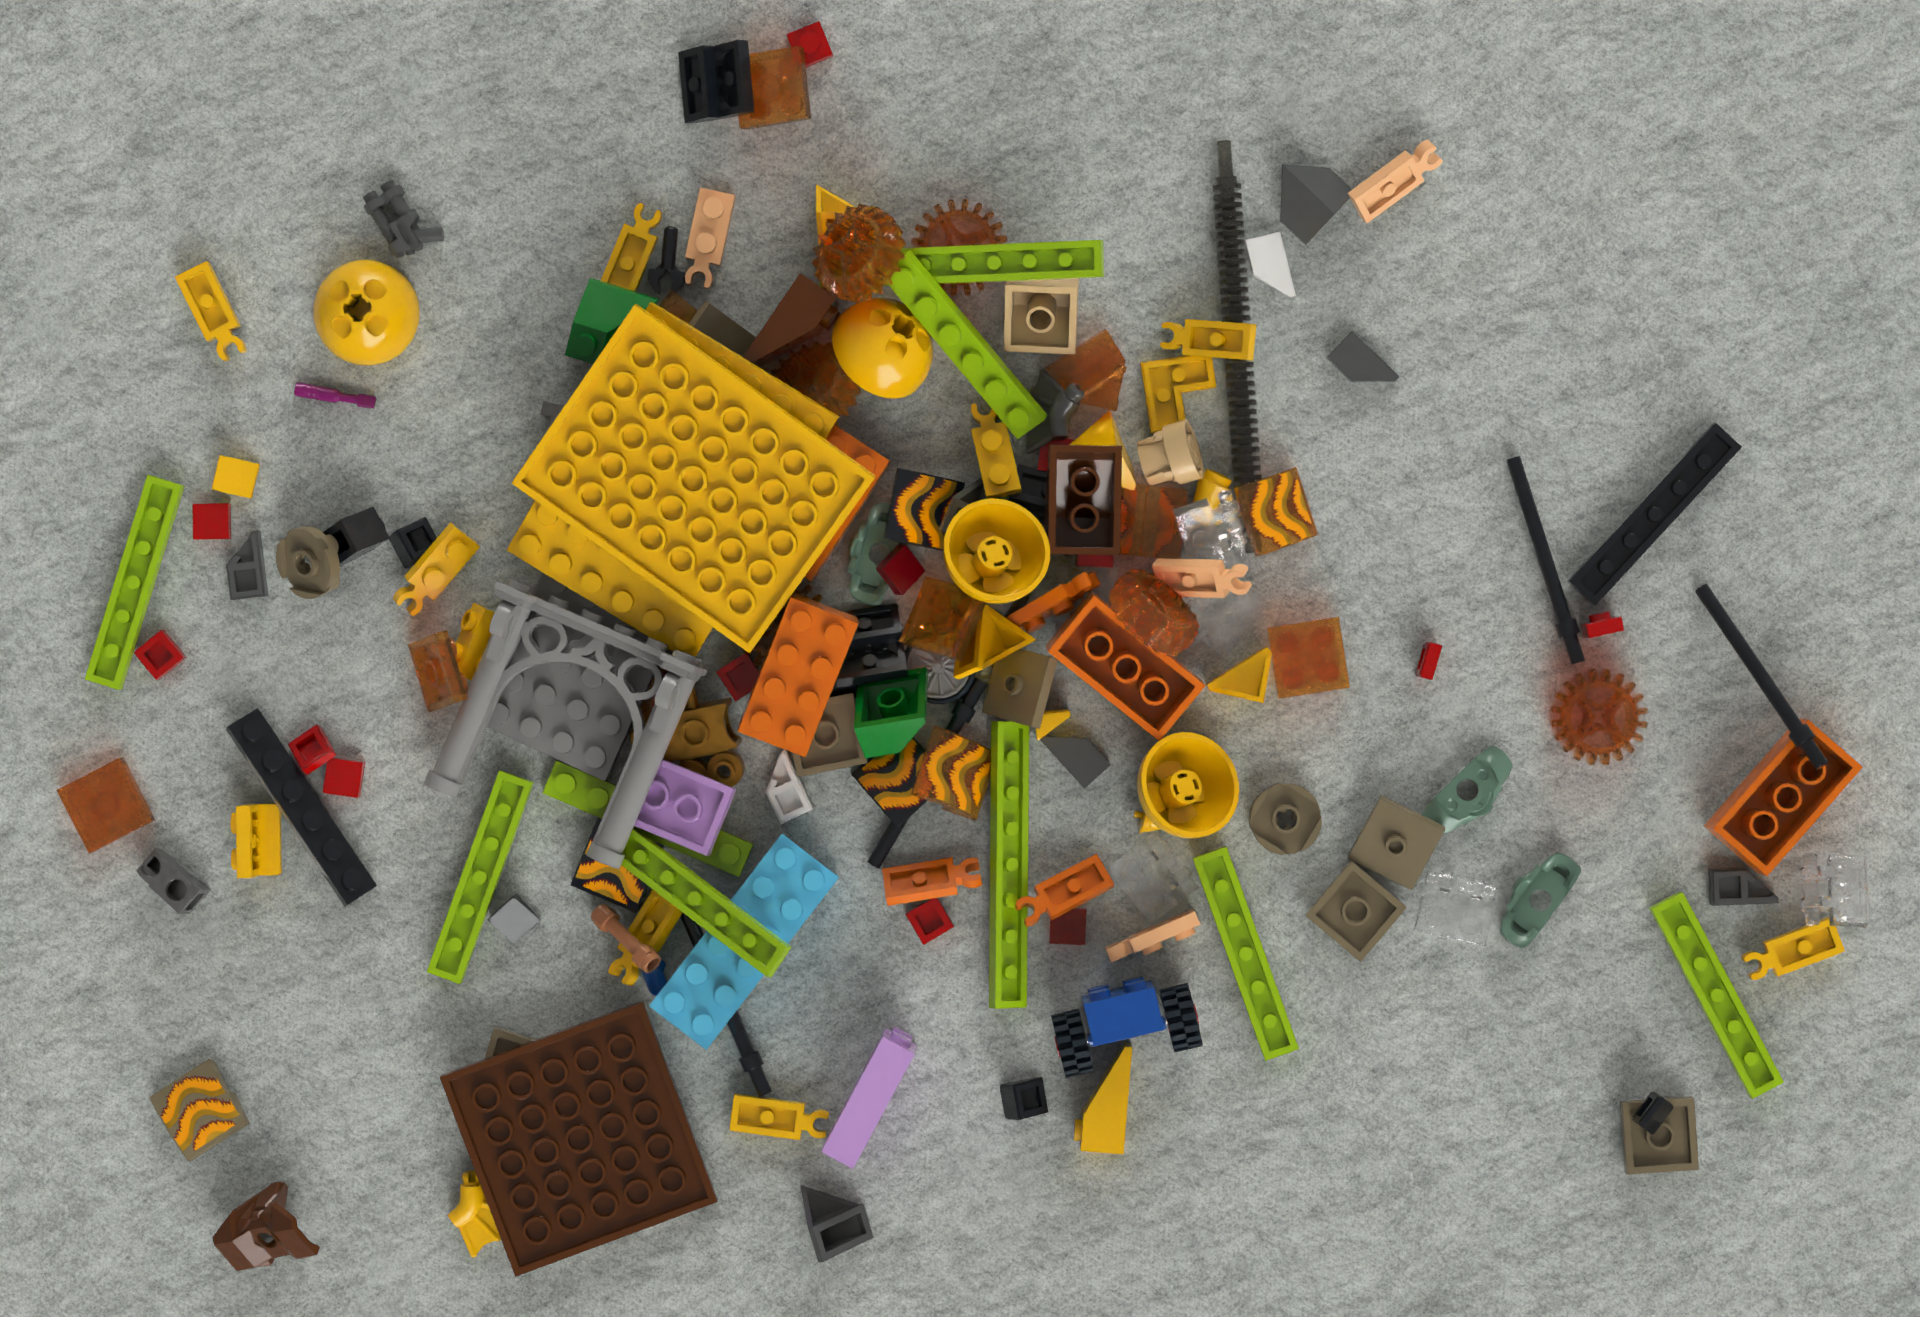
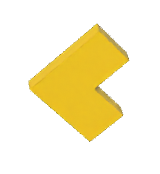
[1140,355,1217,434]

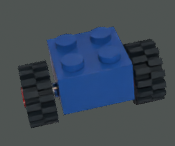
[1051,976,1203,1078]

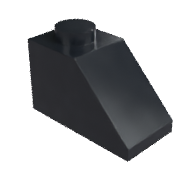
[323,507,390,567]

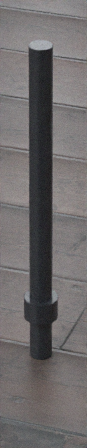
[1506,456,1585,665]
[1695,584,1829,770]
[867,677,988,869]
[680,913,772,1097]

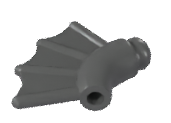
[1025,369,1085,454]

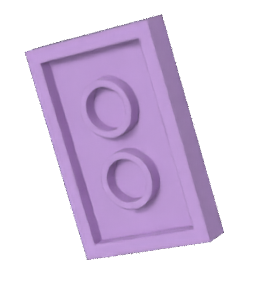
[634,759,736,856]

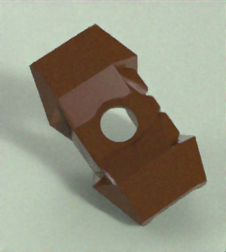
[212,1181,320,1271]

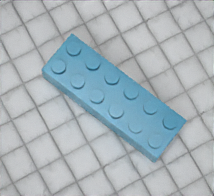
[649,834,839,1050]

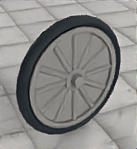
[905,629,976,704]

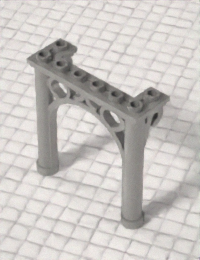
[423,578,708,869]

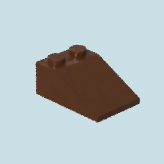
[743,273,841,367]
[1044,445,1122,555]

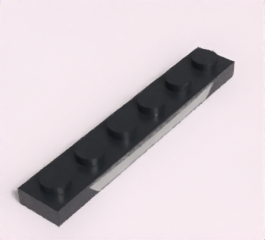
[1567,423,1742,606]
[226,708,377,907]

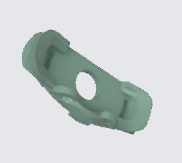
[848,503,901,605]
[1422,746,1513,834]
[1500,852,1581,948]

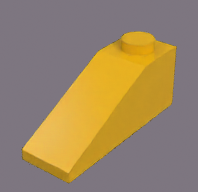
[1073,1042,1132,1155]

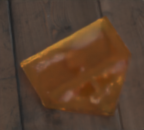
[1045,329,1127,411]

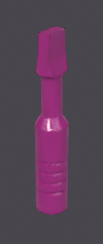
[294,382,376,409]

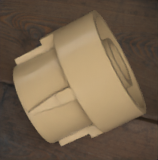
[1137,419,1204,486]

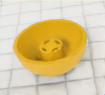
[313,259,420,366]
[832,298,933,399]
[943,498,1050,604]
[1137,732,1239,838]

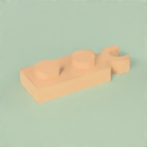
[1348,140,1443,223]
[685,187,736,289]
[1152,558,1252,598]
[1105,908,1201,962]

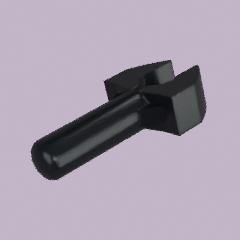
[648,226,686,296]

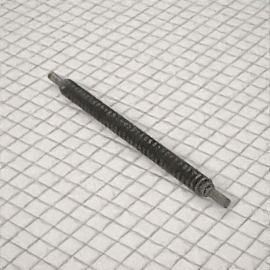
[1212,140,1262,553]

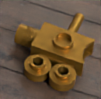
[630,687,745,787]

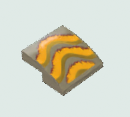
[149,1059,250,1162]

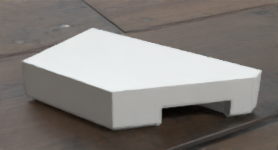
[1244,231,1296,298]
[766,750,814,824]

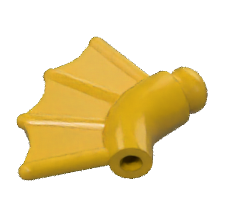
[447,1170,501,1258]

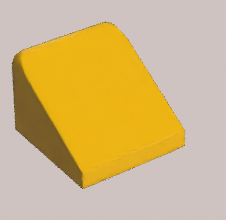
[212,455,260,499]
[1035,709,1071,741]

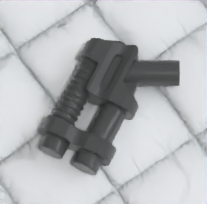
[363,180,444,258]

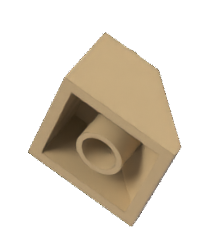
[1004,278,1079,355]

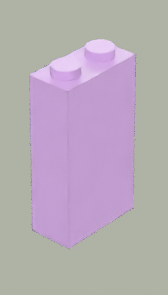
[821,1027,916,1169]

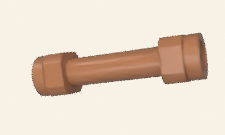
[591,904,661,973]

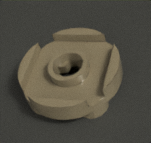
[276,526,340,599]
[1250,783,1322,855]

